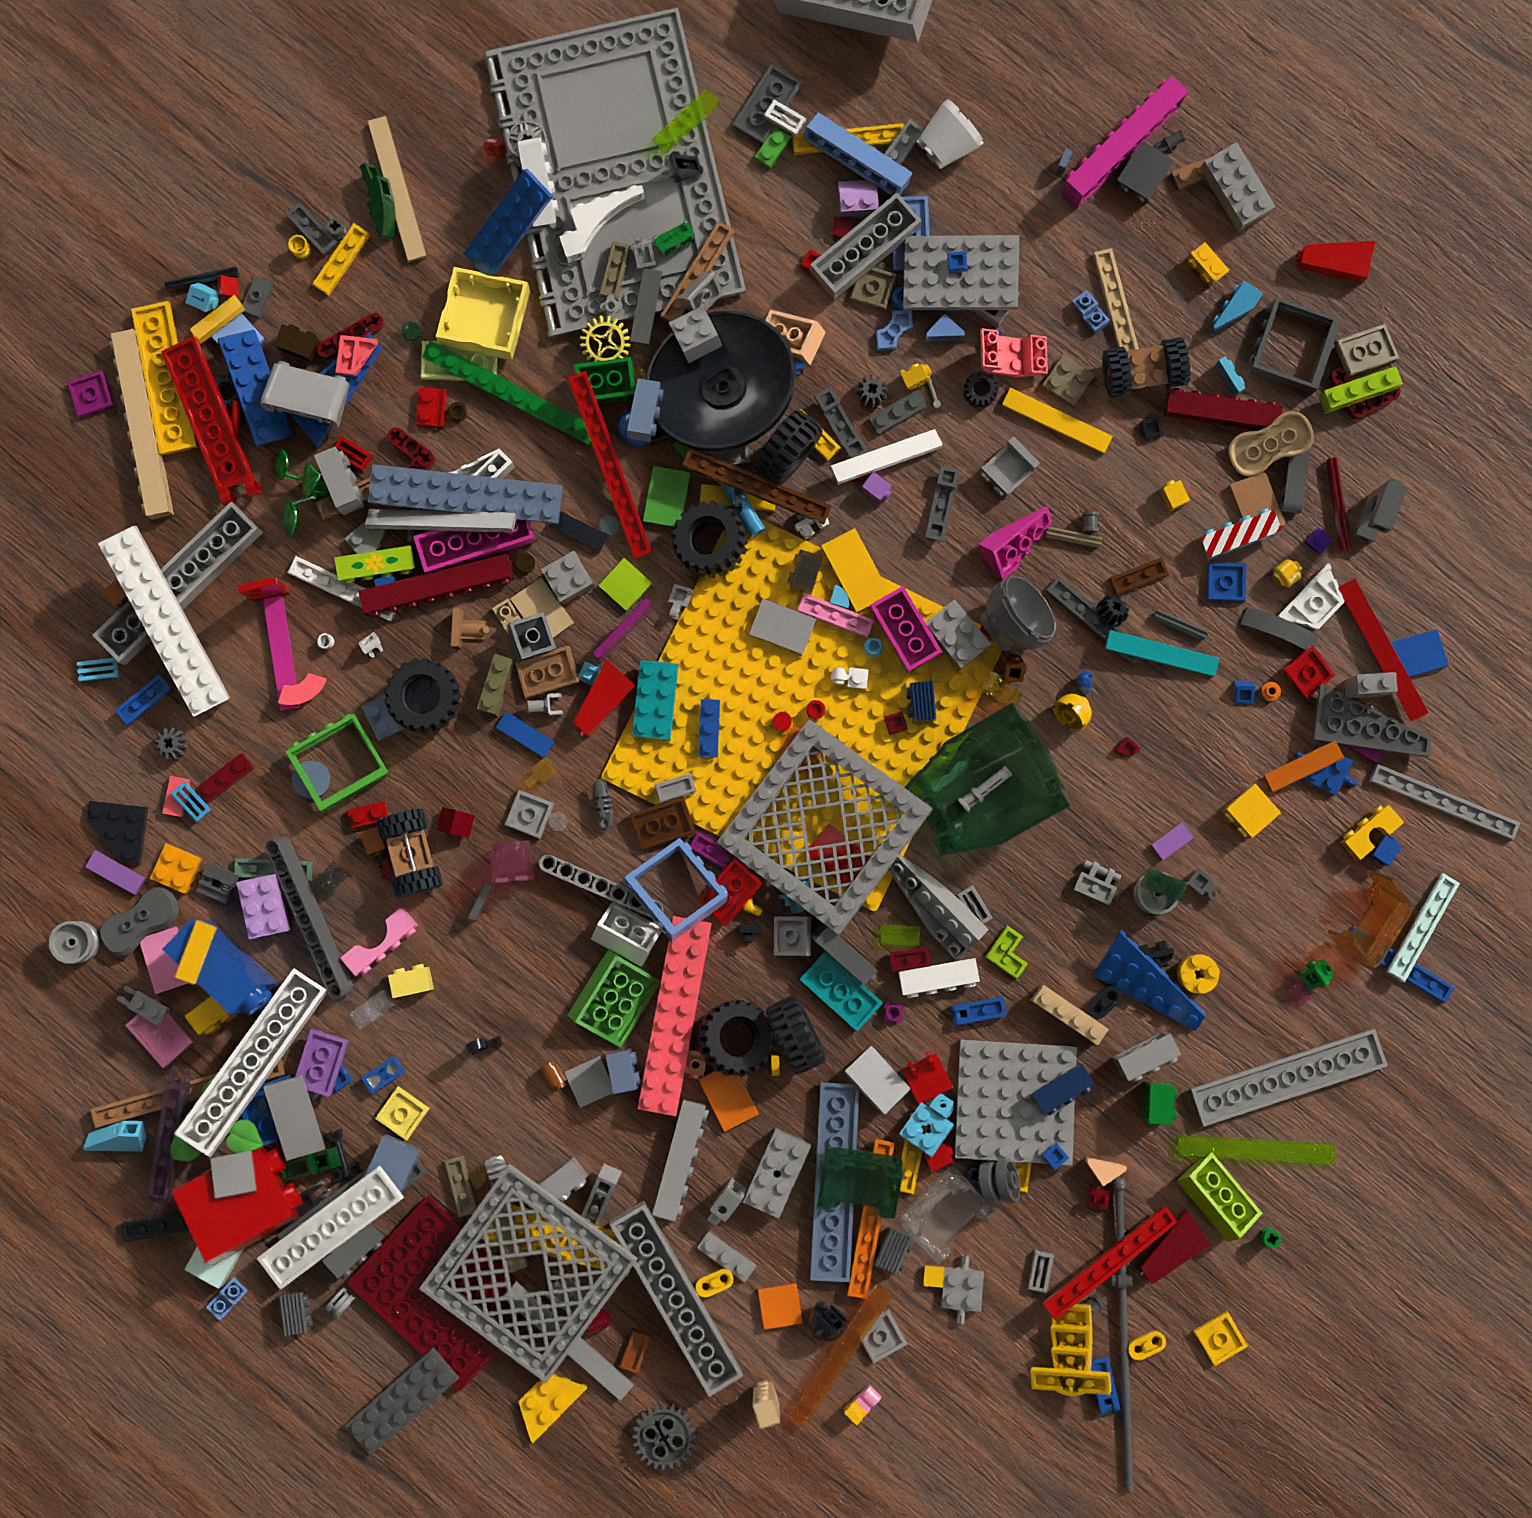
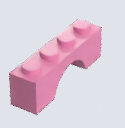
[341,908,418,976]

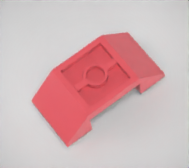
[980,328,1048,377]

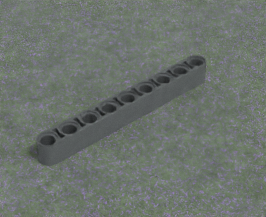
[265,836,353,1000]

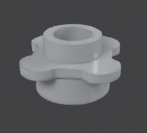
[600,295,623,318]

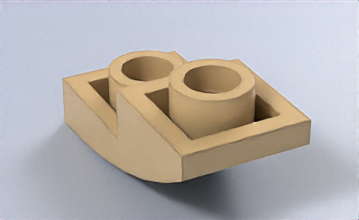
[492,598,521,633]

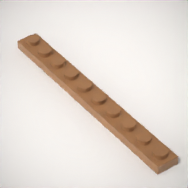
[90,1059,285,1128]

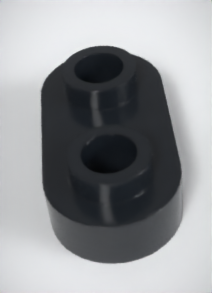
[1087,986,1122,1019]

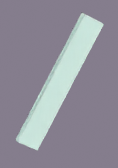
[1386,873,1460,982]

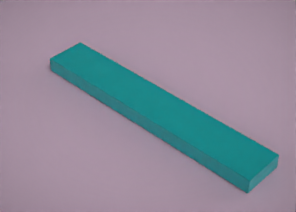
[1104,630,1219,677]

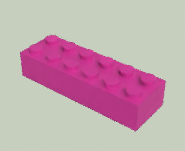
[413,520,537,574]

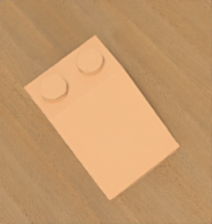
[765,310,826,365]

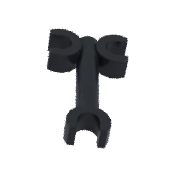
[327,1128,361,1182]

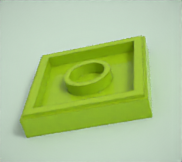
[598,558,652,612]

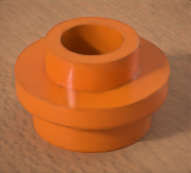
[1261,682,1281,701]

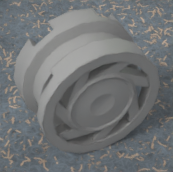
[325,1288,355,1319]

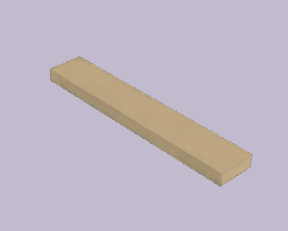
[1093,248,1139,351]

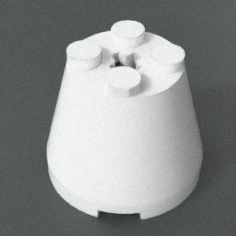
[916,99,983,169]

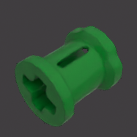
[1259,1228,1281,1248]

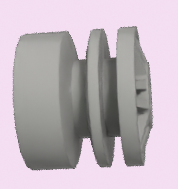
[507,121,550,169]

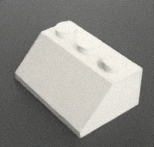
[591,901,662,967]

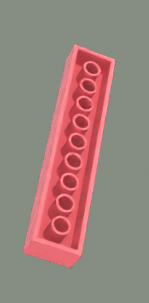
[638,916,712,1116]

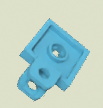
[899,1094,954,1158]

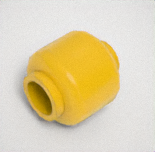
[1272,559,1302,588]

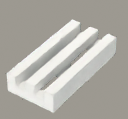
[764,100,806,136]

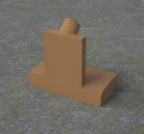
[451,608,489,649]

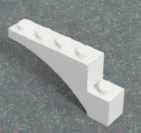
[559,185,645,263]

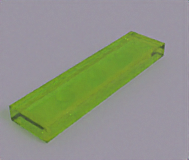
[652,88,720,154]

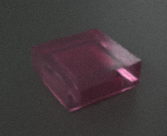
[1288,980,1316,1007]

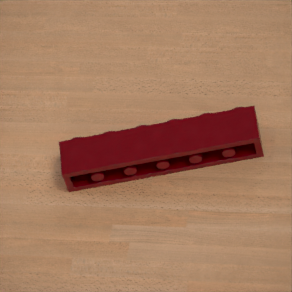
[1164,388,1283,430]

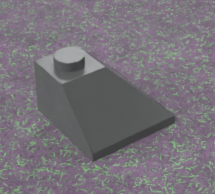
[508,612,556,662]

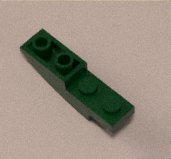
[359,162,396,240]

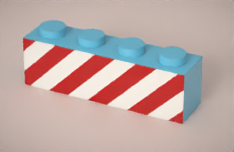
[1200,508,1282,560]

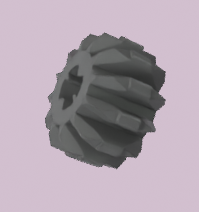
[856,374,888,408]
[154,728,188,760]

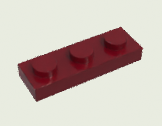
[196,753,255,803]

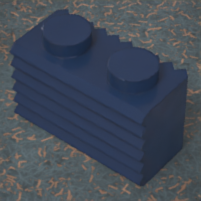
[906,681,936,723]

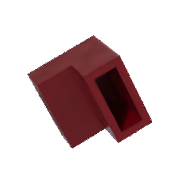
[436,807,475,838]

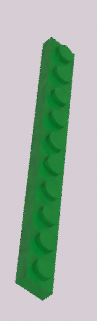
[422,340,592,446]

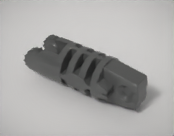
[593,779,613,829]

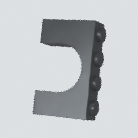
[1351,479,1408,544]

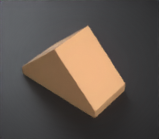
[1085,1157,1127,1186]

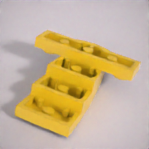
[1030,1304,1111,1396]

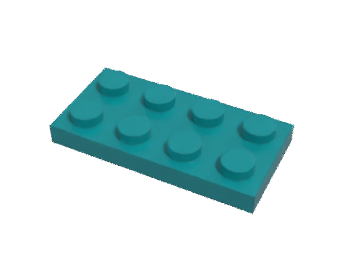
[632,660,679,740]
[800,951,883,1032]

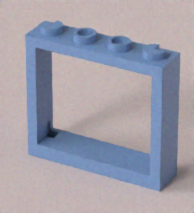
[624,838,728,942]

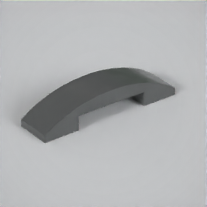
[814,386,869,459]
[925,466,959,542]
[1240,607,1318,651]

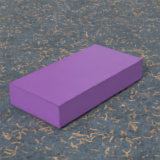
[1151,822,1194,860]

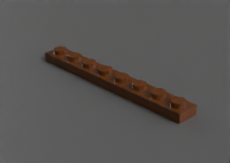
[682,448,832,525]

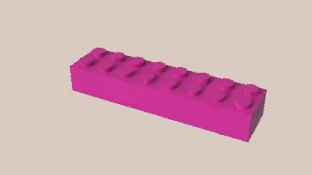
[1061,76,1188,209]

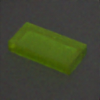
[880,925,920,946]

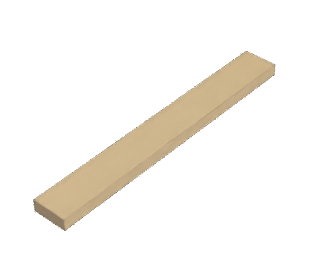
[368,116,427,263]

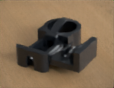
[465,1036,504,1055]

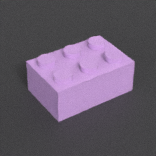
[236,873,292,939]

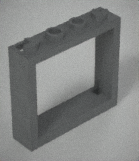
[1248,297,1342,394]

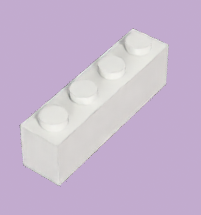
[898,958,980,998]

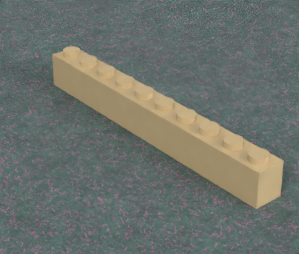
[110,329,174,520]

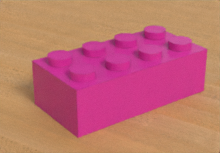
[869,586,942,674]

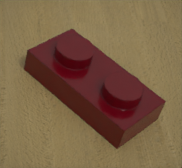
[889,947,931,972]

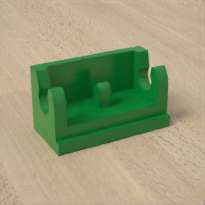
[652,220,695,257]

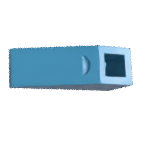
[1210,281,1263,333]

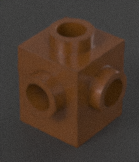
[998,653,1027,683]

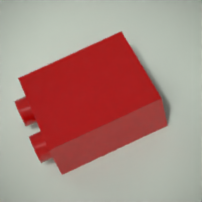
[171,1146,303,1265]

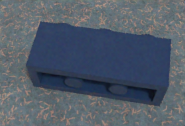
[1030,1064,1094,1116]

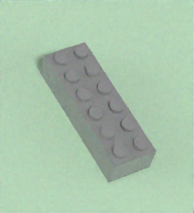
[810,193,922,300]

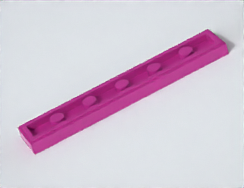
[263,596,301,711]

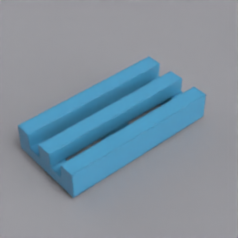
[170,781,211,822]

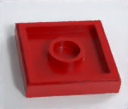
[1282,645,1335,699]

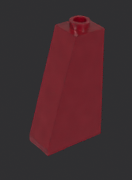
[1138,1209,1210,1284]

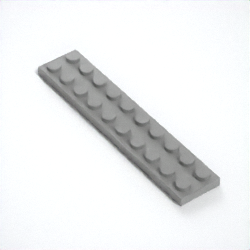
[1190,1029,1388,1126]

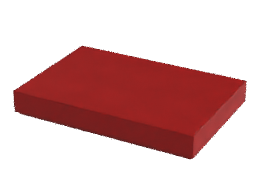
[237,577,290,602]
[698,857,764,926]

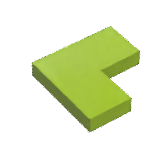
[985,926,1028,979]

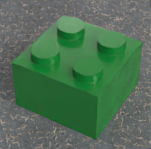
[1142,1081,1177,1125]

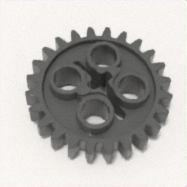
[632,1403,696,1470]

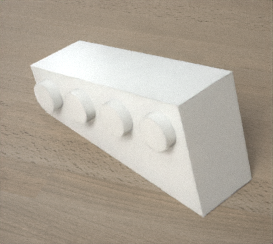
[518,137,559,227]

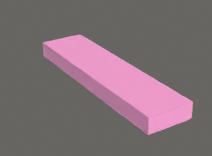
[797,593,875,639]

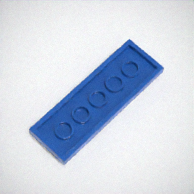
[463,169,553,277]
[217,329,293,447]

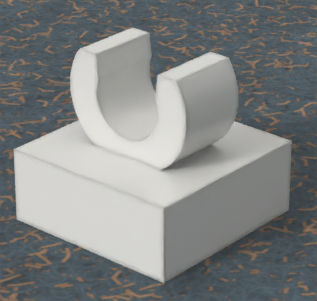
[359,632,383,658]

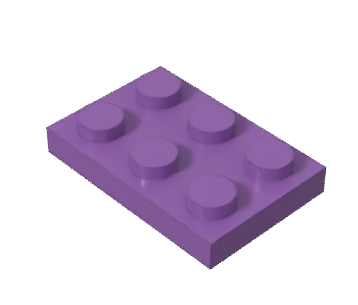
[295,1029,349,1097]

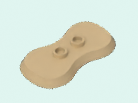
[1229,411,1314,477]

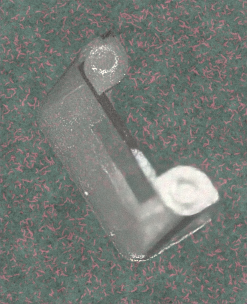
[899,1167,995,1264]

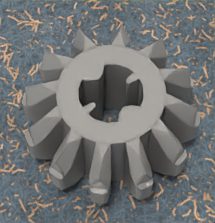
[485,1155,507,1187]

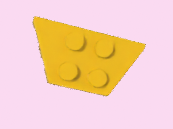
[519,1374,587,1443]

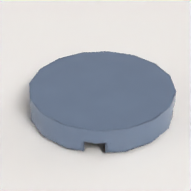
[292,760,331,799]

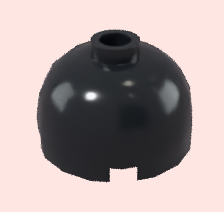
[808,1302,848,1342]

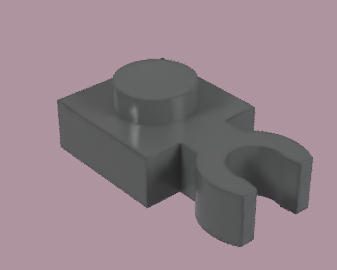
[1186,868,1223,901]

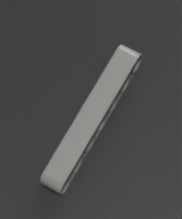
[539,855,664,917]

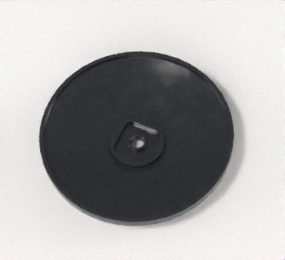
[646,311,796,452]

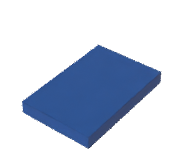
[1390,629,1449,677]

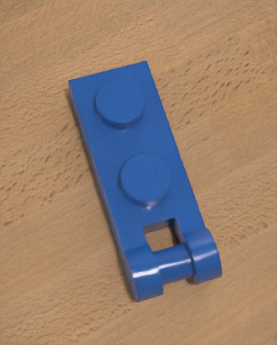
[949,996,1007,1025]
[1091,1355,1121,1415]

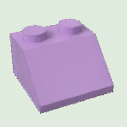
[838,180,879,218]

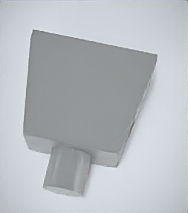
[707,1178,747,1226]

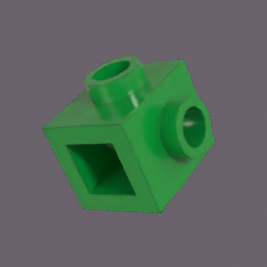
[1300,958,1335,991]

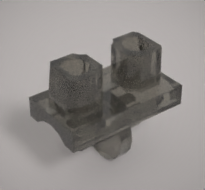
[311,861,348,901]

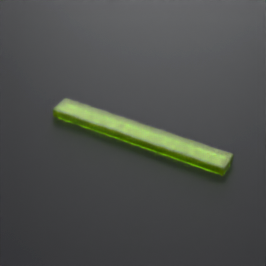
[1178,1135,1336,1164]

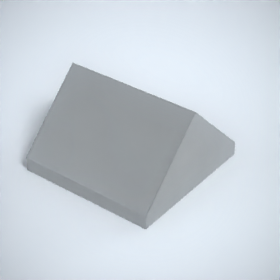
[678,271,723,312]

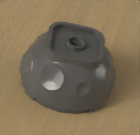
[980,576,1056,651]

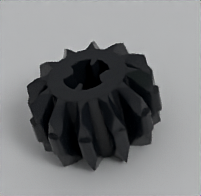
[1096,594,1129,628]

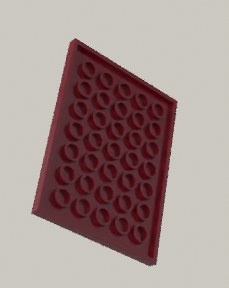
[347,1195,542,1392]

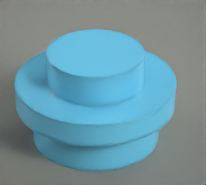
[864,638,883,657]

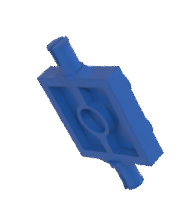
[1295,744,1358,795]

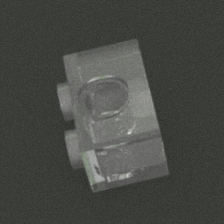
[349,990,396,1030]

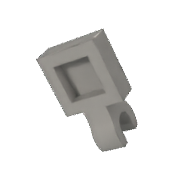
[668,584,693,620]

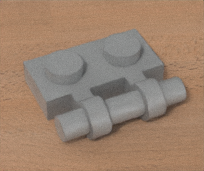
[1073,860,1122,905]

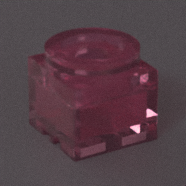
[490,841,535,884]

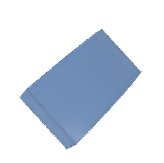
[1072,290,1110,334]
[206,1277,248,1321]

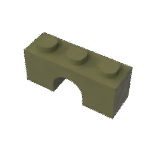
[477,654,515,716]

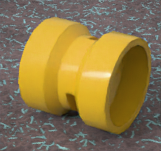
[288,235,311,259]

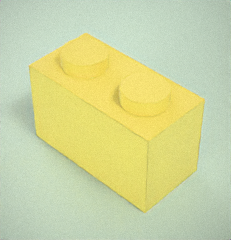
[388,964,434,998]

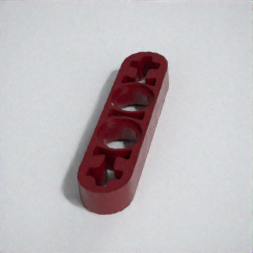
[317,313,385,360]

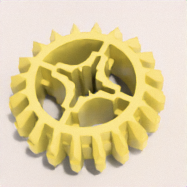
[580,316,630,362]

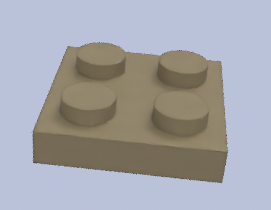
[1042,354,1095,407]

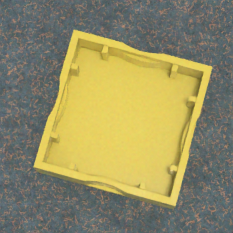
[436,267,530,361]

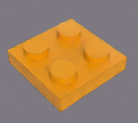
[150,843,203,894]

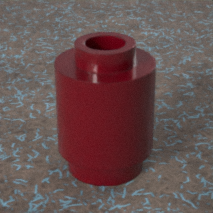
[584,1308,611,1335]

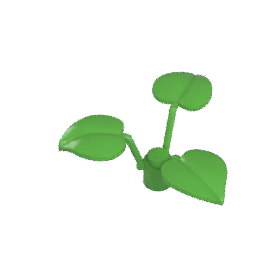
[171,1076,263,1161]

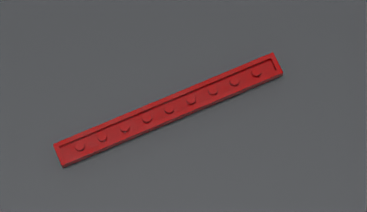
[568,371,652,559]

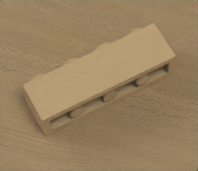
[1030,985,1109,1045]
[753,1380,780,1429]

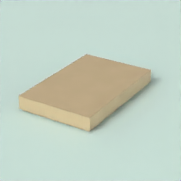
[510,577,575,639]

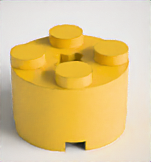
[1176,954,1220,994]

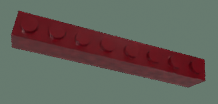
[358,554,515,618]

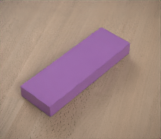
[85,850,146,895]

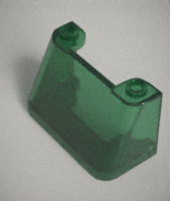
[817,1147,903,1219]

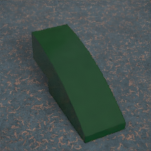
[280,1146,342,1183]

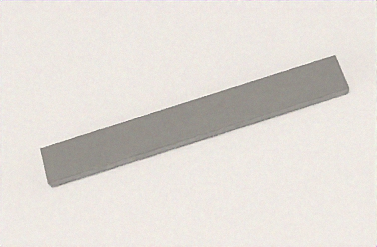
[365,509,517,532]
[1368,764,1520,841]
[503,1281,633,1400]

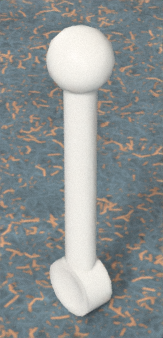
[928,374,941,408]

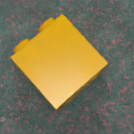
[1222,784,1281,839]

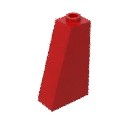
[1295,241,1376,283]
[574,659,636,737]

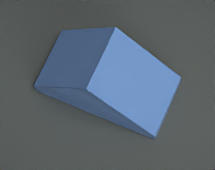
[925,314,965,342]

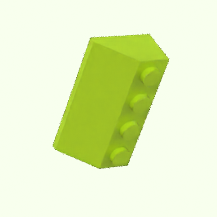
[1177,1152,1262,1242]

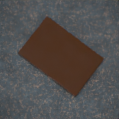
[629,796,696,851]

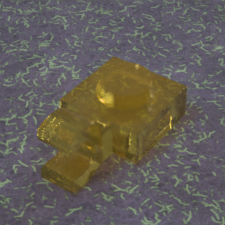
[524,757,558,789]

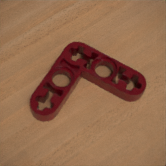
[1330,368,1400,419]
[387,427,435,471]

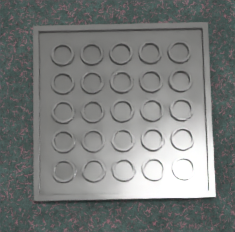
[954,1040,1077,1165]

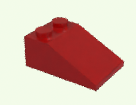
[805,823,871,889]

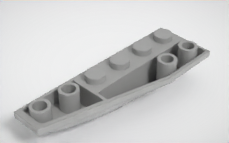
[888,855,989,960]

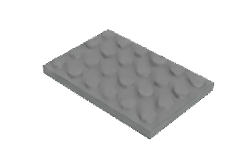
[903,235,1019,310]

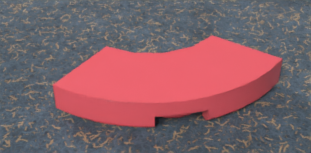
[278,673,327,706]

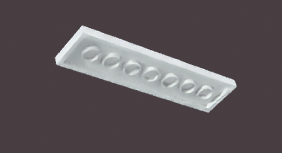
[257,1166,403,1290]

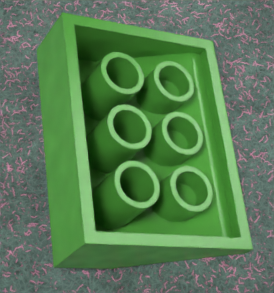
[568,949,661,1048]

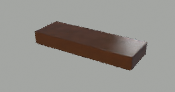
[1109,557,1169,596]

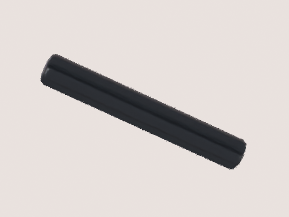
[165,266,239,292]

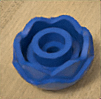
[890,287,904,310]
[1077,670,1093,695]

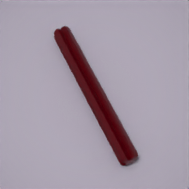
[1327,457,1351,551]

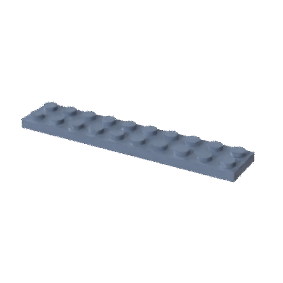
[368,464,563,524]
[810,1082,859,1282]

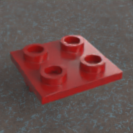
[901,1052,953,1104]

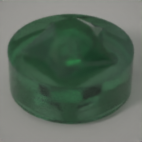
[401,321,421,341]

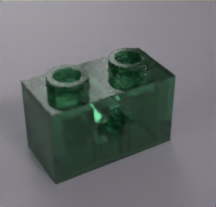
[1140,868,1188,902]

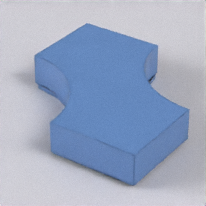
[876,310,913,351]

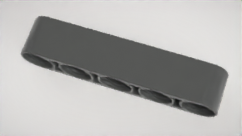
[1280,423,1313,514]

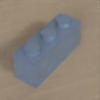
[627,378,664,442]

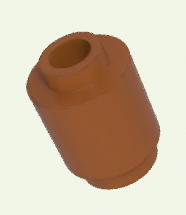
[540,1061,567,1091]

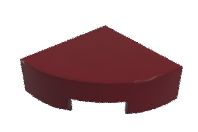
[1114,737,1141,756]

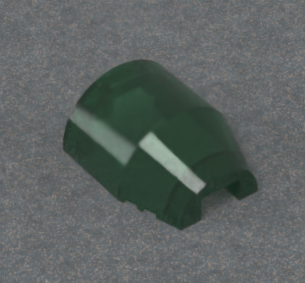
[904,703,1072,856]

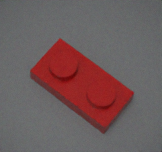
[347,801,389,829]

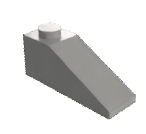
[581,1164,622,1226]

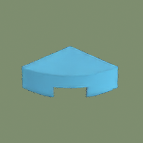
[830,585,849,609]

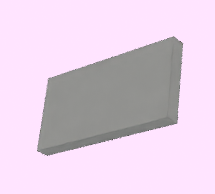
[263,1075,325,1161]

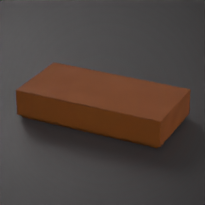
[619,1329,651,1374]

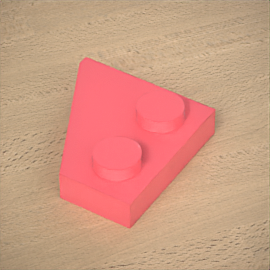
[336,335,378,376]

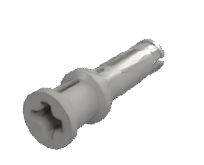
[958,766,1012,812]

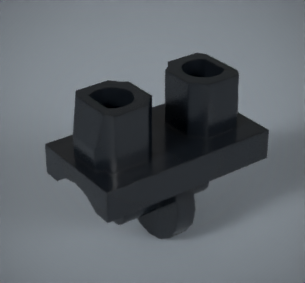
[1138,940,1174,969]

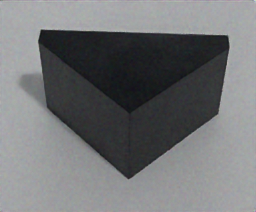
[669,154,703,183]

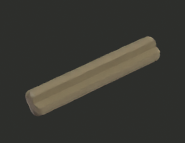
[1045,527,1102,548]

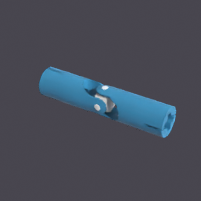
[718,482,766,538]

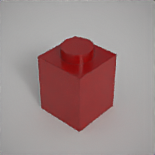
[923,1142,954,1172]

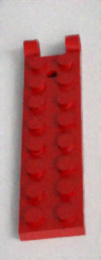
[161,336,261,507]

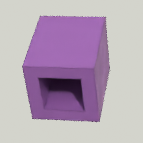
[861,471,892,504]

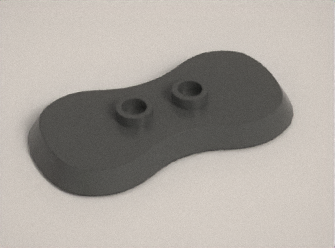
[100,886,179,957]

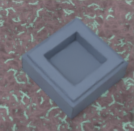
[1056,148,1072,174]

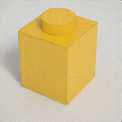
[1160,480,1190,512]

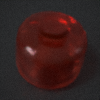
[484,136,505,157]

